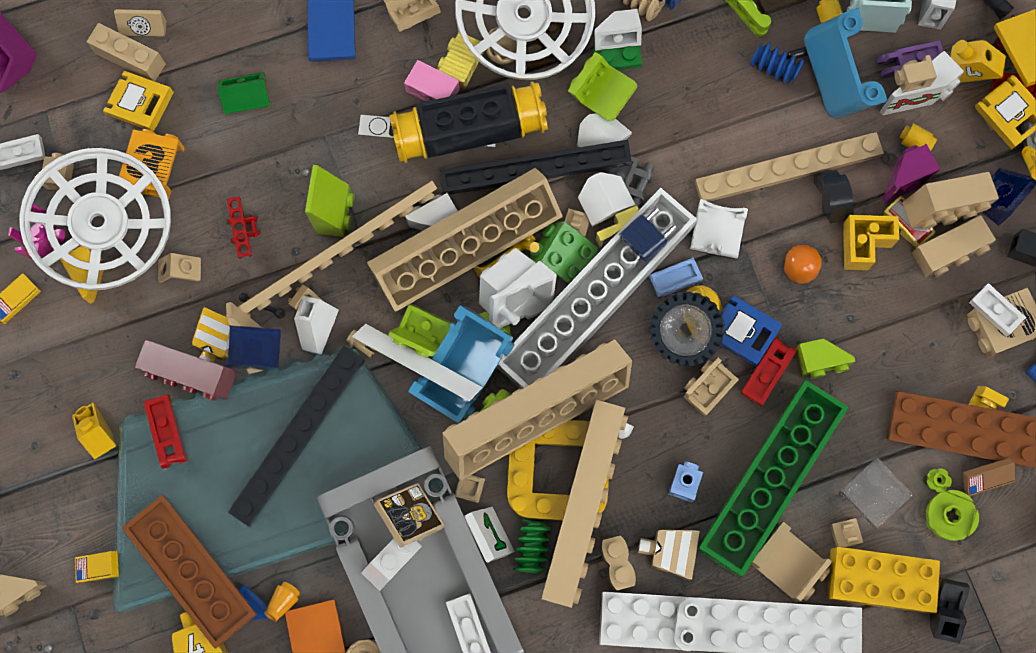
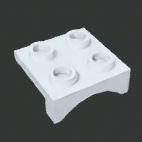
[690,199,748,259]

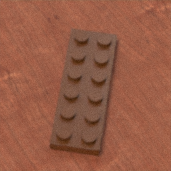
[887,391,1036,468]
[122,495,258,649]

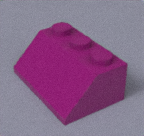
[0,12,37,92]

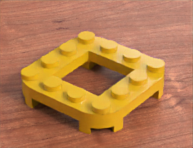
[507,420,609,521]

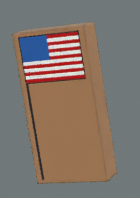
[963,458,1015,496]

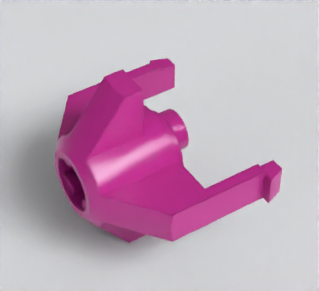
[8,204,65,259]

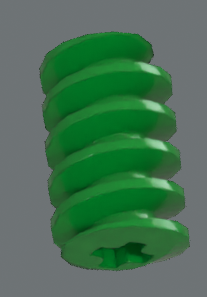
[513,520,552,575]

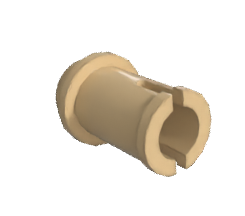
[346,329,377,358]

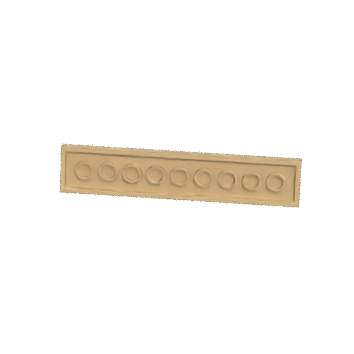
[225,181,437,317]

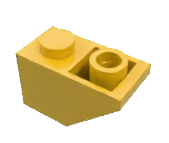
[72,402,116,460]

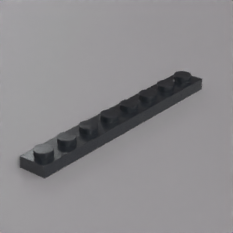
[440,140,632,195]
[228,346,365,527]

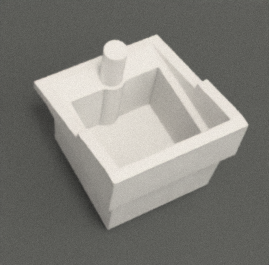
[479,248,557,328]

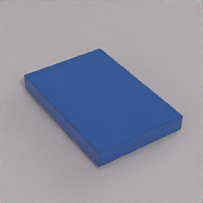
[307,0,356,62]

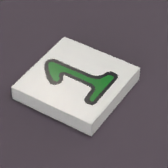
[465,507,515,563]

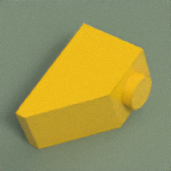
[60,246,104,304]

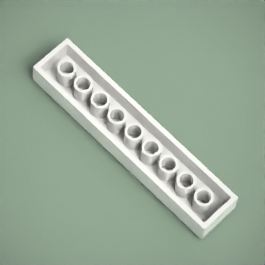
[496,188,697,389]
[599,592,862,653]

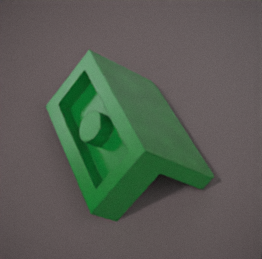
[217,72,270,114]

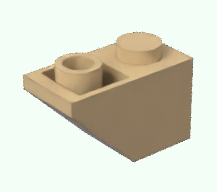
[0,575,46,617]

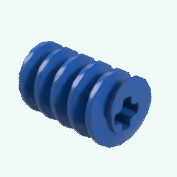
[750,42,804,86]

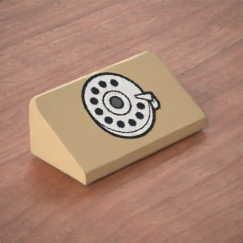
[114,9,167,36]

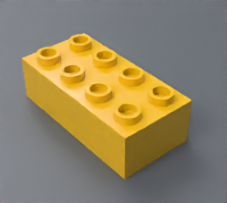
[826,547,940,614]

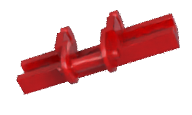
[227,196,261,259]

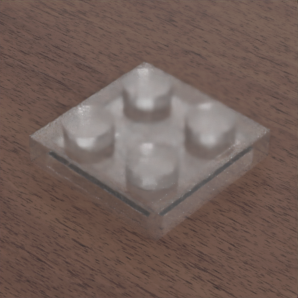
[840,457,913,529]

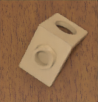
[158,253,201,283]

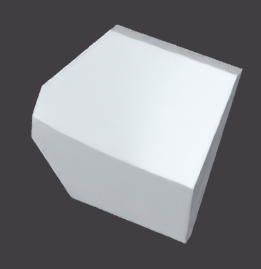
[577,113,632,148]
[578,172,635,227]

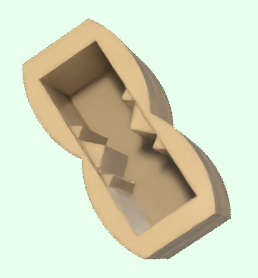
[601,536,636,592]

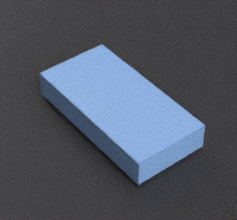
[649,258,703,299]

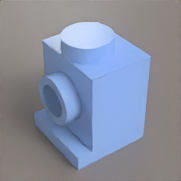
[668,462,703,503]

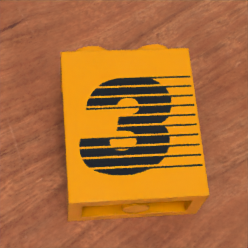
[119,129,185,200]

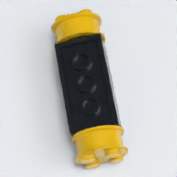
[389,81,548,163]

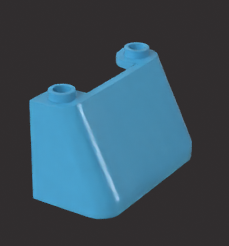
[804,8,887,118]
[408,305,515,423]

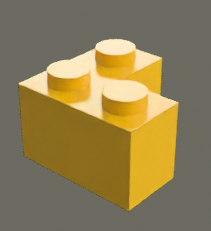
[843,215,899,270]

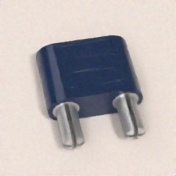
[619,206,677,262]

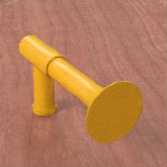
[474,235,539,278]

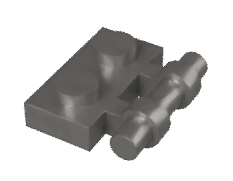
[608,156,654,208]

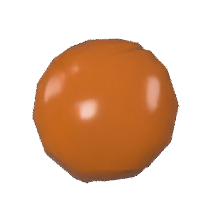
[784,245,822,284]

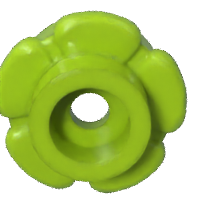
[927,468,952,493]

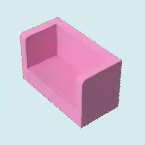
[404,60,460,102]

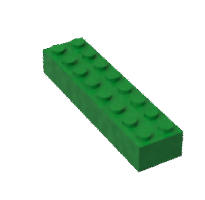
[697,380,849,578]

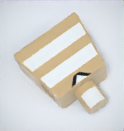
[638,530,700,581]

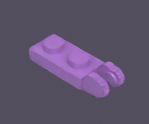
[876,40,943,78]

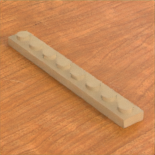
[695,132,884,202]

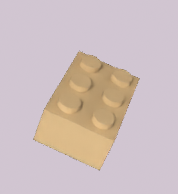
[903,172,999,230]

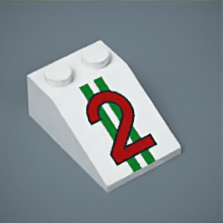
[880,51,964,115]

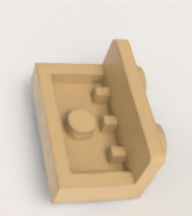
[384,0,441,32]
[683,357,739,416]

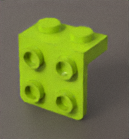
[568,52,638,122]
[388,303,452,358]

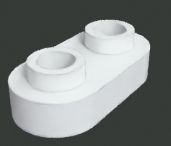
[673,598,705,651]

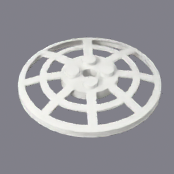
[455,0,595,80]
[20,148,171,290]

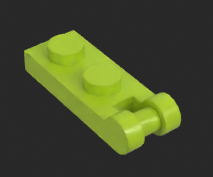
[725,0,771,37]

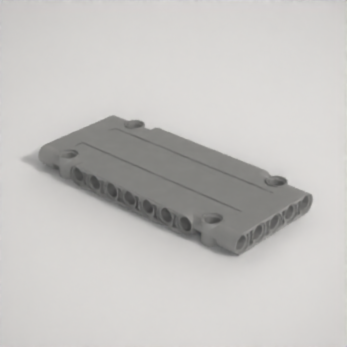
[316,446,524,653]

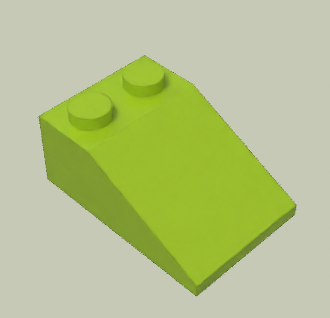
[305,165,355,237]

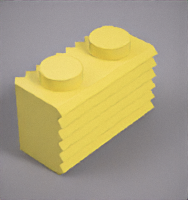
[437,32,485,90]

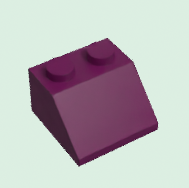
[882,144,940,204]

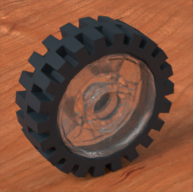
[650,292,725,366]

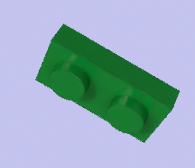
[593,46,642,71]

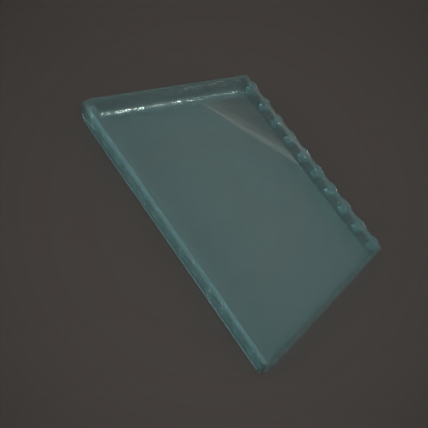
[113,346,453,614]

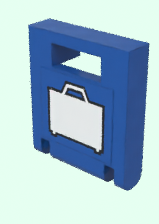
[706,295,783,367]

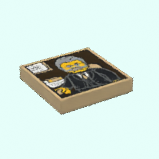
[374,483,444,548]

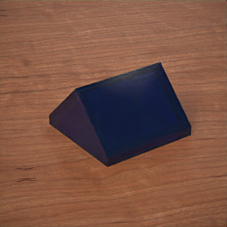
[982,168,1036,226]
[223,325,281,371]

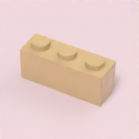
[86,23,166,82]
[912,215,996,278]

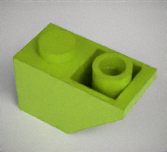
[796,339,856,379]

